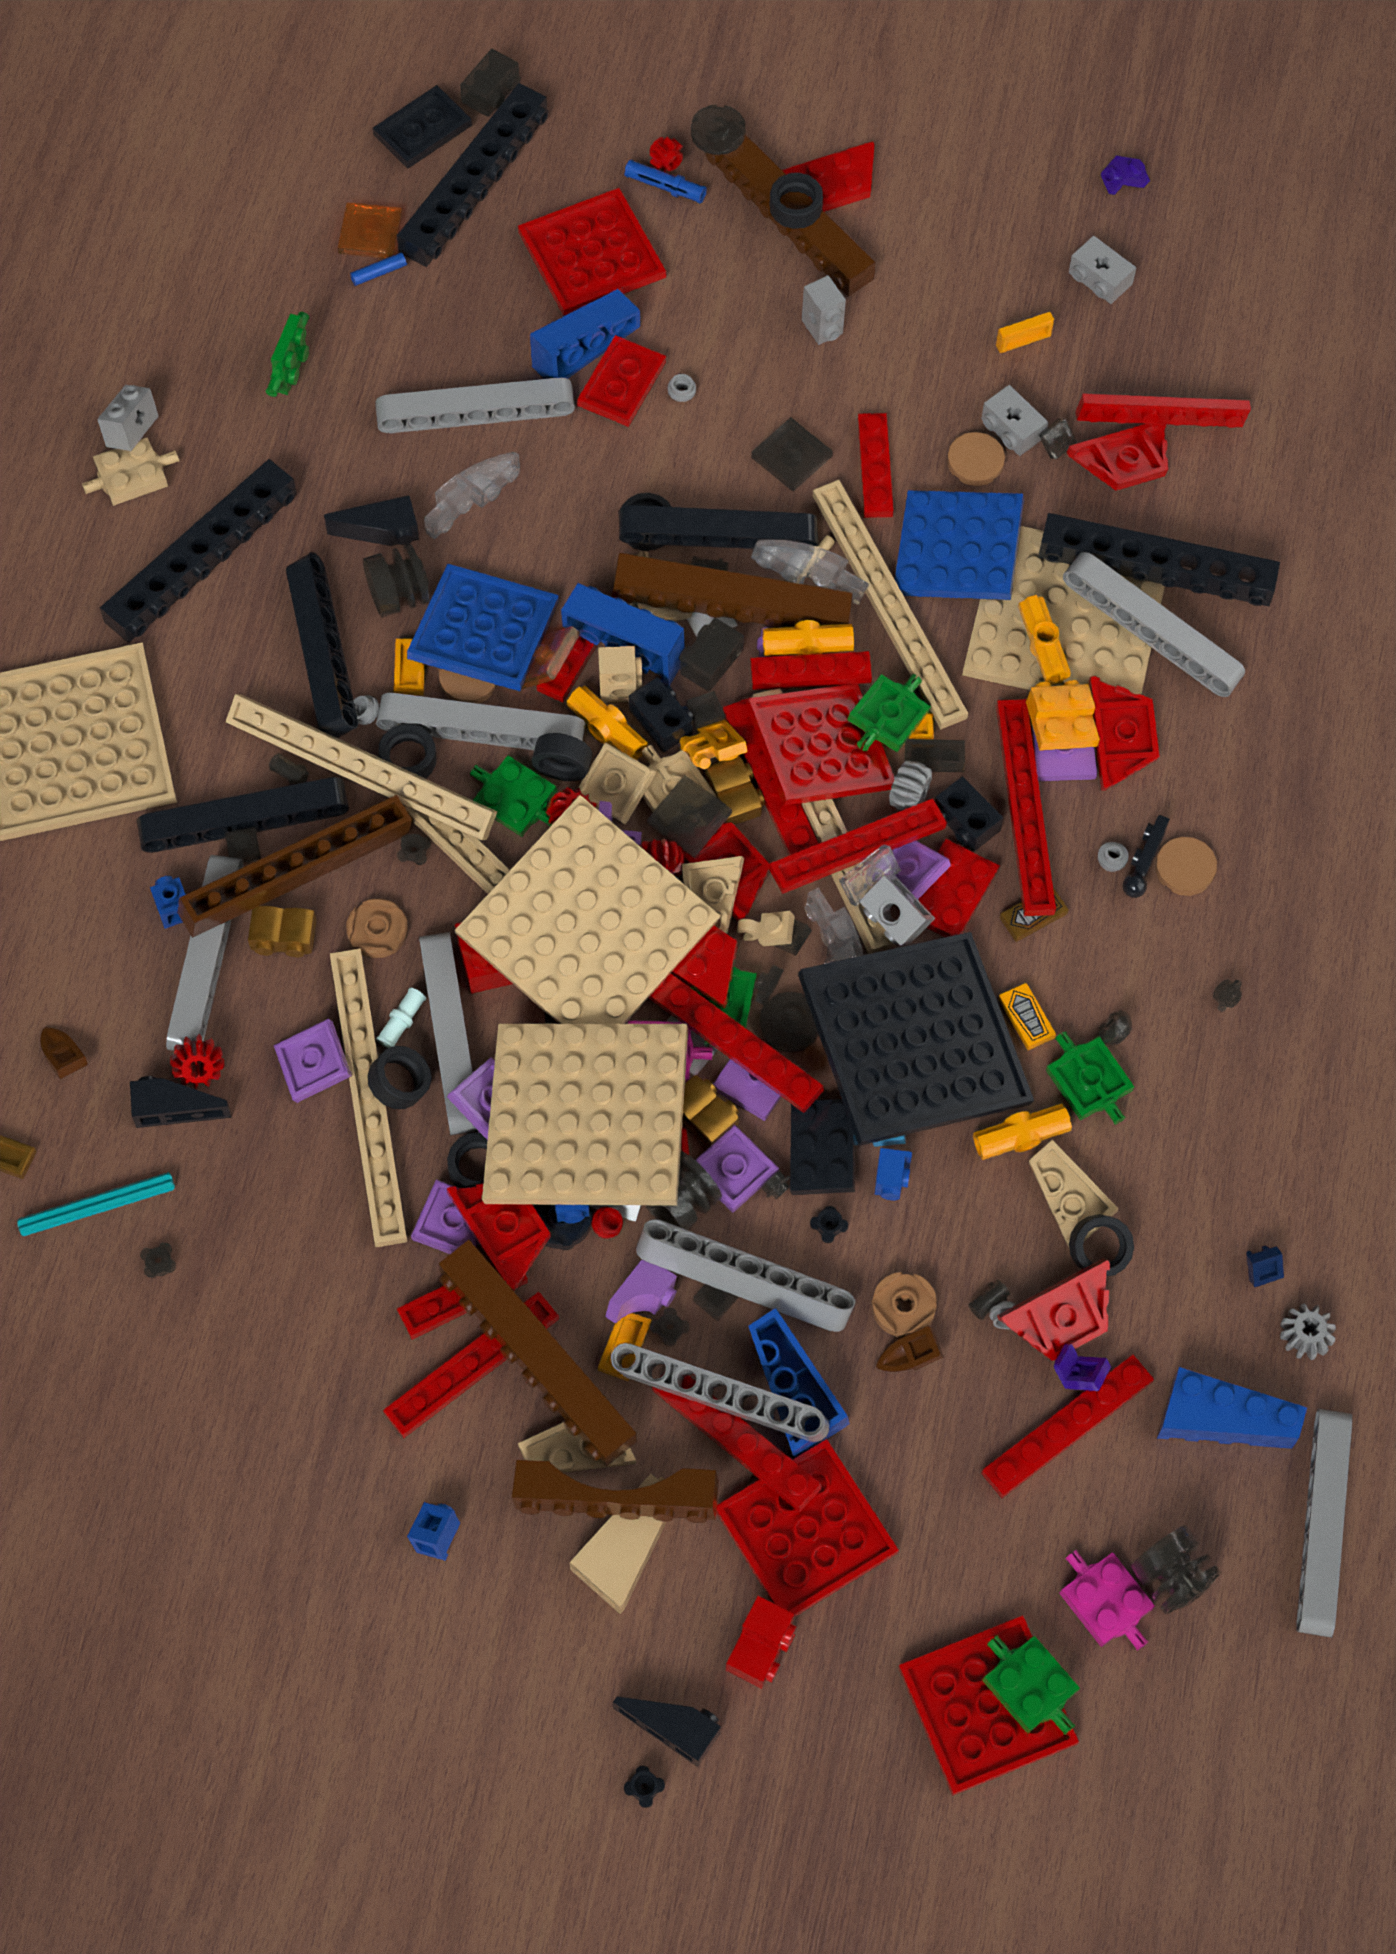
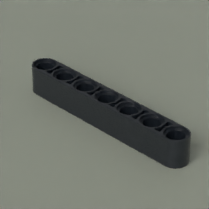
[618,505,818,551]
[286,552,358,738]
[136,777,349,853]

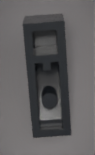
[324,495,419,546]
[130,1076,231,1128]
[613,1696,721,1767]

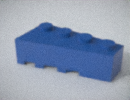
[530,289,640,379]
[561,583,685,686]
[748,1308,850,1458]
[1157,1367,1307,1449]

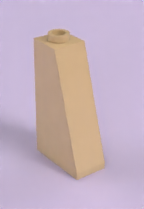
[570,1474,666,1614]

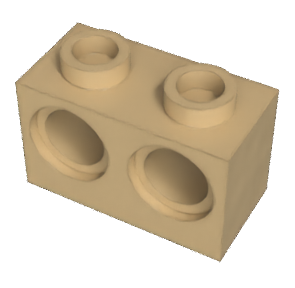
[598,646,642,703]

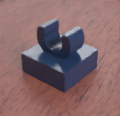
[1246,1246,1284,1288]

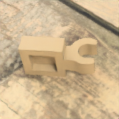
[737,911,795,946]

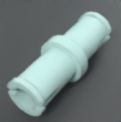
[376,987,426,1048]

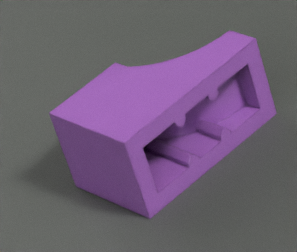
[605,1260,677,1323]

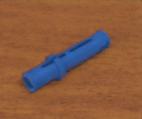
[624,159,707,204]

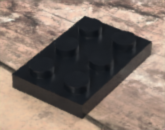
[373,85,472,169]
[790,1099,855,1195]

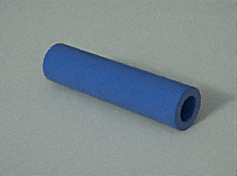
[350,252,407,286]

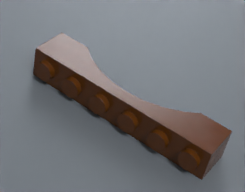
[512,1460,719,1523]

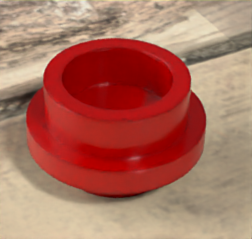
[591,1206,623,1239]

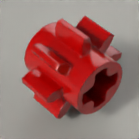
[649,136,683,172]

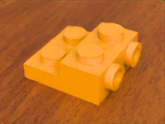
[1026,680,1100,751]

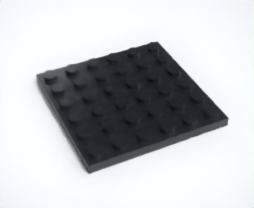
[798,932,1034,1146]

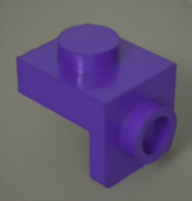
[1101,156,1150,195]
[1054,1344,1111,1391]

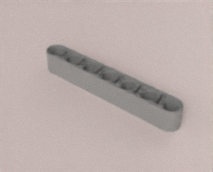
[375,378,575,433]
[1063,552,1245,697]
[376,693,585,750]
[166,855,243,1051]
[419,932,478,1135]
[636,1219,855,1332]
[611,1343,830,1442]
[1296,1409,1352,1638]

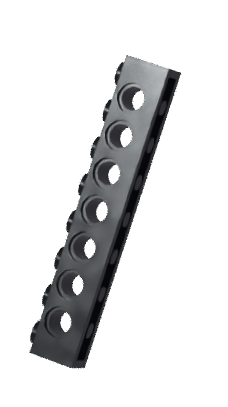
[397,83,549,267]
[99,459,297,643]
[1038,513,1280,607]

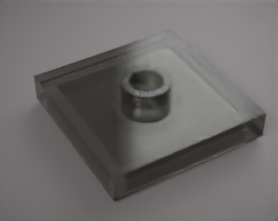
[751,417,833,491]
[646,775,732,858]

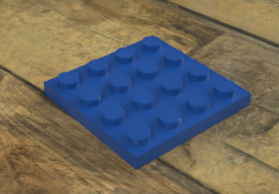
[895,490,1024,600]
[407,564,559,691]

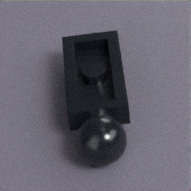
[1122,815,1170,898]

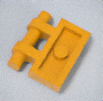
[679,719,748,769]

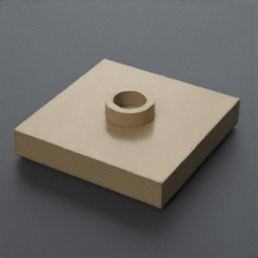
[578,742,657,825]

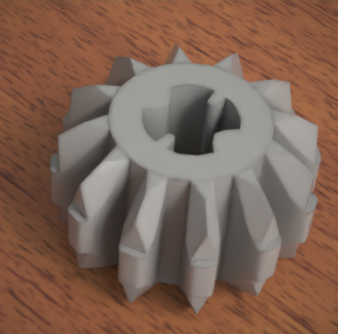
[889,761,932,811]
[1280,1303,1336,1360]

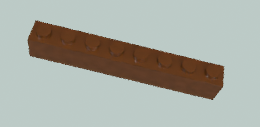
[705,121,876,297]
[612,553,853,628]
[177,795,412,938]
[438,1240,637,1467]

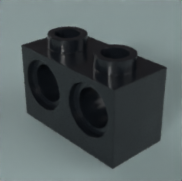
[628,677,694,752]
[935,776,1003,852]

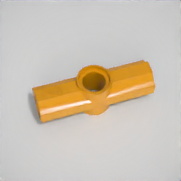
[1018,595,1071,685]
[762,620,854,656]
[567,686,648,760]
[973,1104,1072,1160]

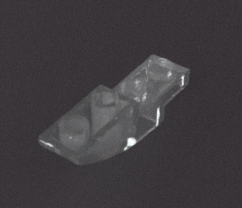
[424,452,520,540]
[751,540,869,605]
[805,887,863,964]

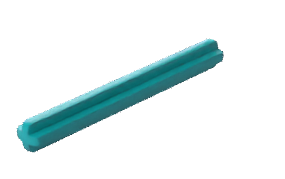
[17,1172,175,1236]

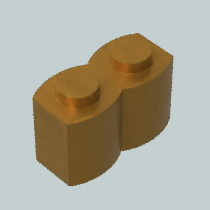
[705,756,765,825]
[248,906,317,958]
[682,1075,739,1148]

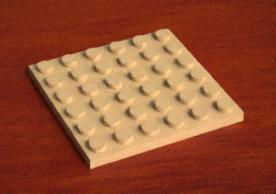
[962,526,1165,694]
[0,642,177,841]
[455,795,720,1024]
[482,1024,688,1206]

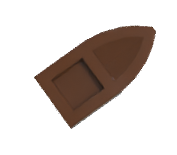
[40,1027,88,1079]
[876,1326,944,1372]

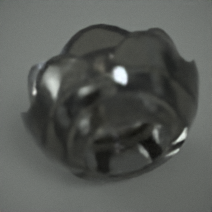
[1097,1009,1132,1045]

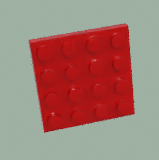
[518,188,666,316]
[746,684,894,806]
[716,1439,899,1617]
[898,1615,1079,1796]

